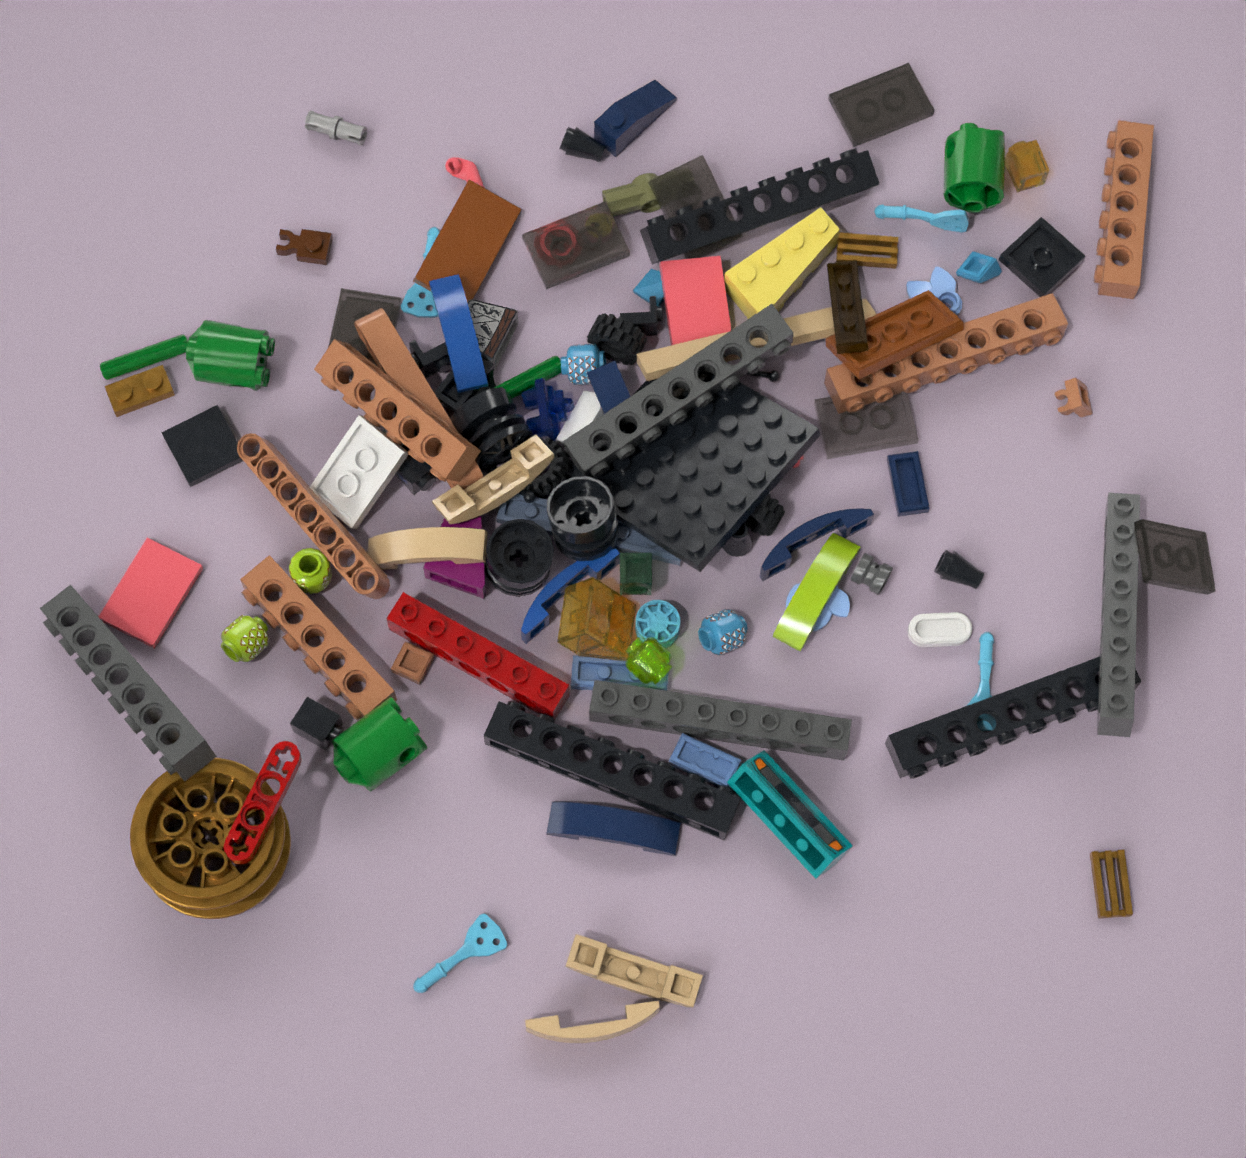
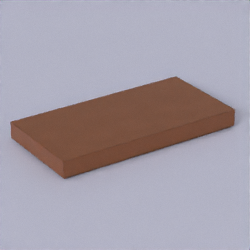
[413,179,522,303]
[825,290,964,379]

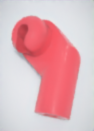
[445,157,485,188]

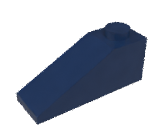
[594,80,677,157]

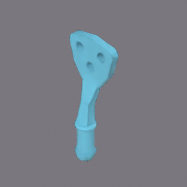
[874,204,969,233]
[401,227,440,318]
[967,632,995,731]
[413,914,508,993]

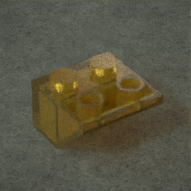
[557,577,636,661]

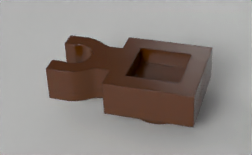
[276,229,333,265]

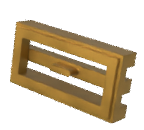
[836,232,899,269]
[1090,849,1133,919]

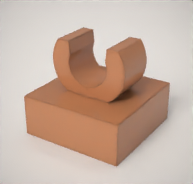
[1054,377,1093,418]

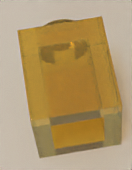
[1005,140,1050,192]

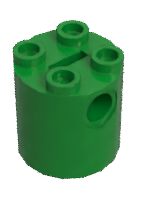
[943,123,1005,213]
[186,320,275,391]
[332,697,428,792]

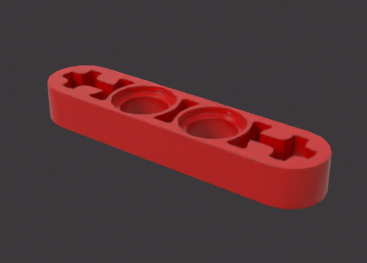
[224,741,302,864]

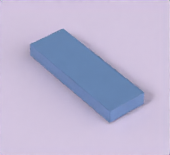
[571,655,669,691]

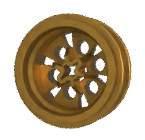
[130,758,291,919]

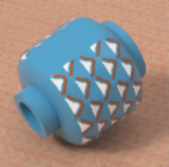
[561,344,606,385]
[698,609,748,655]

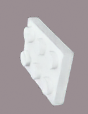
[310,415,409,529]

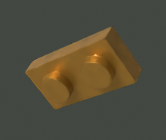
[104,364,175,417]

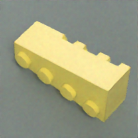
[724,207,840,319]

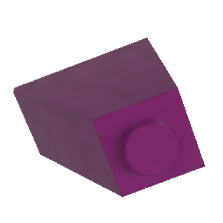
[423,515,486,599]

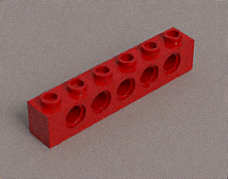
[386,592,570,720]

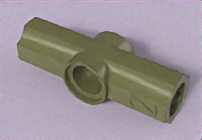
[602,168,696,217]

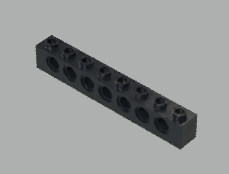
[640,148,879,265]
[885,656,1142,779]
[484,701,740,841]

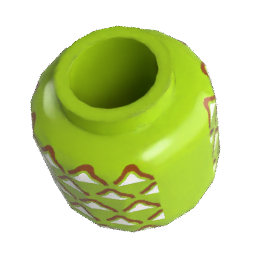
[289,548,332,594]
[221,615,269,662]

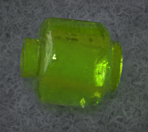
[625,637,673,685]

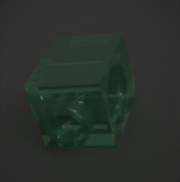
[619,553,652,595]

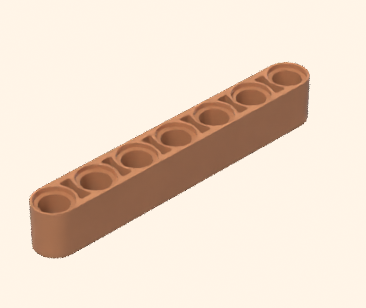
[354,308,484,490]
[237,433,390,599]

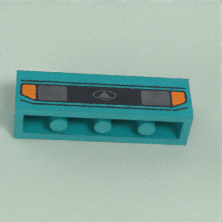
[727,750,853,879]

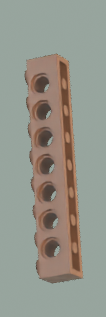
[824,293,1068,414]

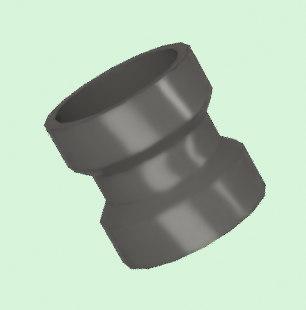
[850,553,893,595]

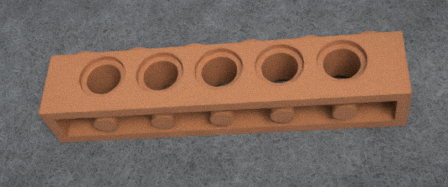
[1094,120,1154,299]
[314,339,481,482]
[240,555,397,720]

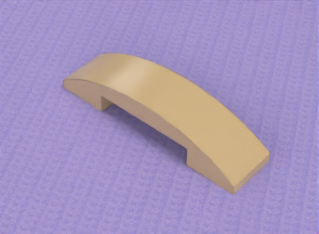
[432,435,554,524]
[367,527,487,570]
[565,934,703,1008]
[525,1001,660,1043]

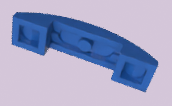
[429,274,488,393]
[521,549,620,644]

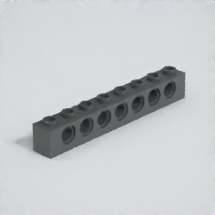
[563,304,794,478]
[1097,493,1140,737]
[40,585,217,781]
[589,680,852,760]

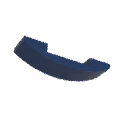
[759,508,874,582]
[546,802,681,856]

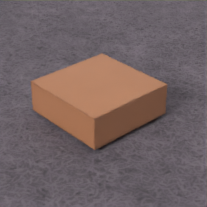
[391,641,434,685]

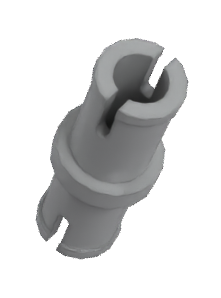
[305,111,367,145]

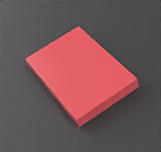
[659,256,731,345]
[98,537,203,649]

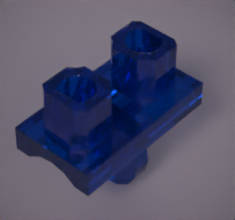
[522,378,575,441]

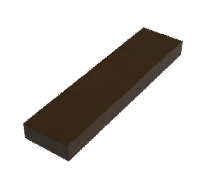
[827,260,868,354]

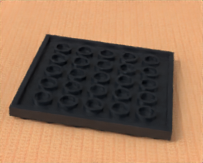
[566,371,821,572]

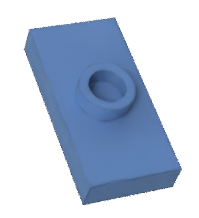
[668,733,741,788]

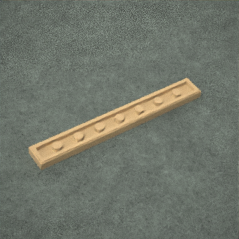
[636,299,876,381]

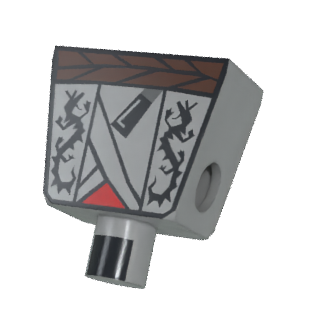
[468,299,518,371]

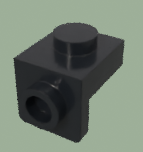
[620,296,663,336]
[409,340,451,378]

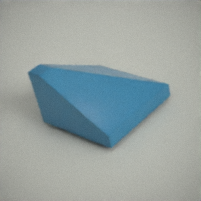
[956,251,1002,283]
[633,268,664,306]

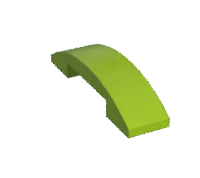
[773,533,861,652]

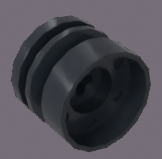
[450,387,533,469]
[547,476,618,561]
[485,519,554,597]

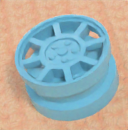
[635,600,680,650]

